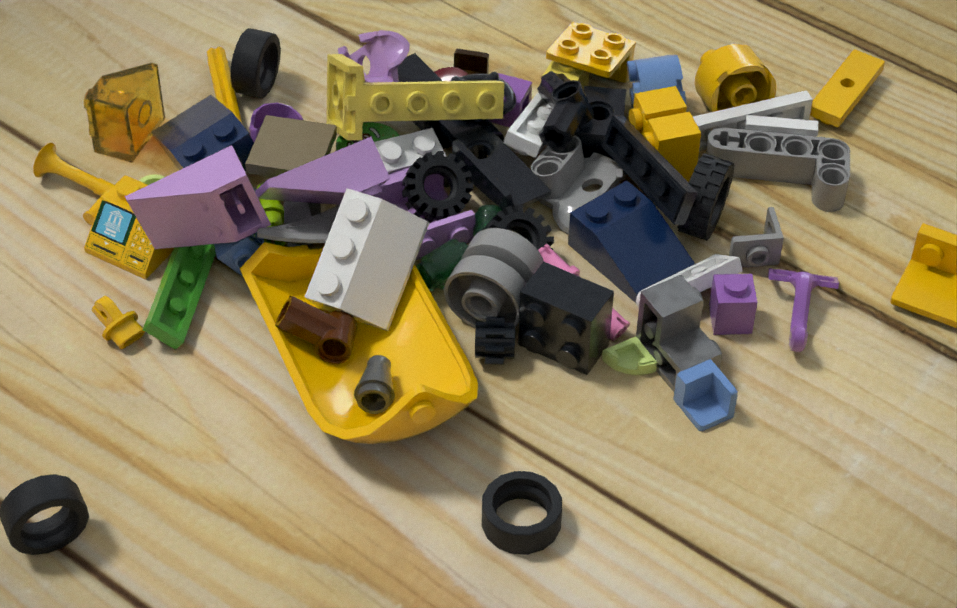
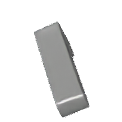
[706,128,850,212]

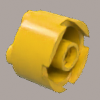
[695,44,777,112]

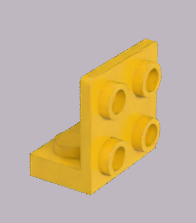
[546,22,636,83]
[890,223,957,328]

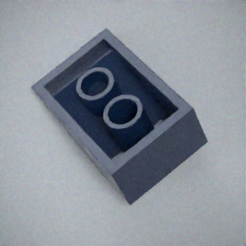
[151,95,254,171]
[568,180,695,303]

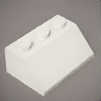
[305,188,429,331]

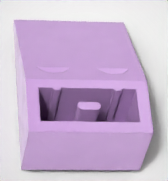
[125,145,271,249]

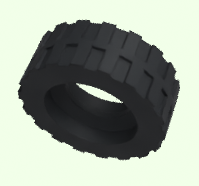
[677,153,735,241]

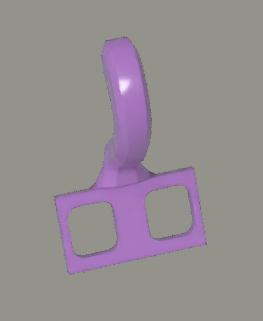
[768,268,839,352]

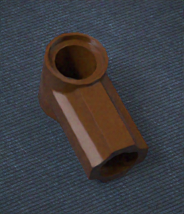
[275,296,357,364]

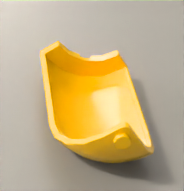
[240,242,478,444]

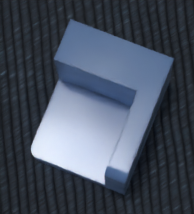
[673,359,738,431]

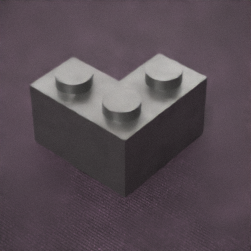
[636,275,722,392]

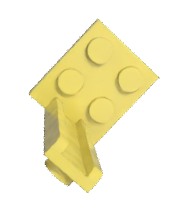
[327,54,504,140]

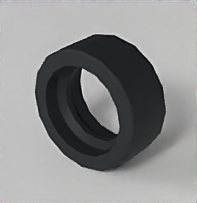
[230,28,281,98]
[482,471,562,554]
[0,474,89,555]

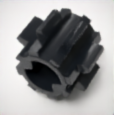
[475,316,515,365]

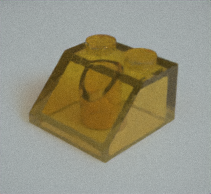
[84,63,165,163]

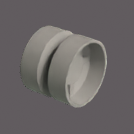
[444,228,544,328]

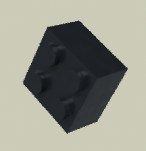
[518,261,614,375]

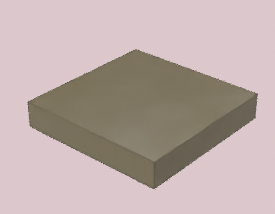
[245,115,337,177]

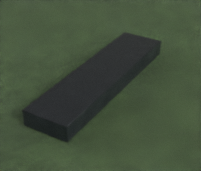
[601,115,698,225]

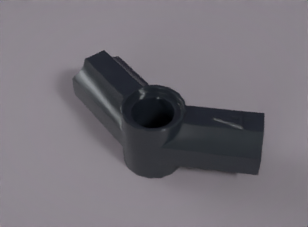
[537,71,594,151]

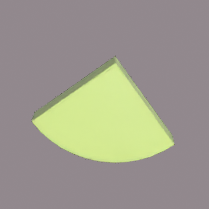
[602,336,657,375]

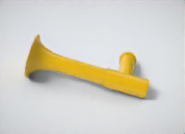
[33,143,114,225]

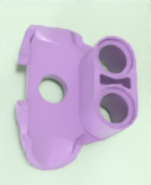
[338,30,410,83]

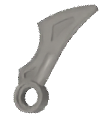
[257,205,340,243]

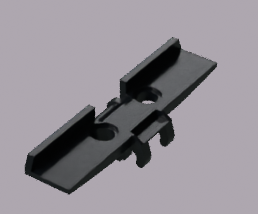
[397,53,551,210]

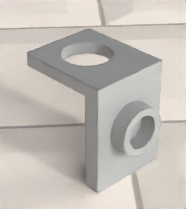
[729,207,784,267]

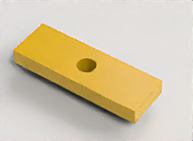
[810,49,885,128]

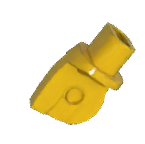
[92,296,145,349]

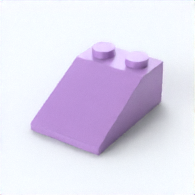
[255,137,390,205]

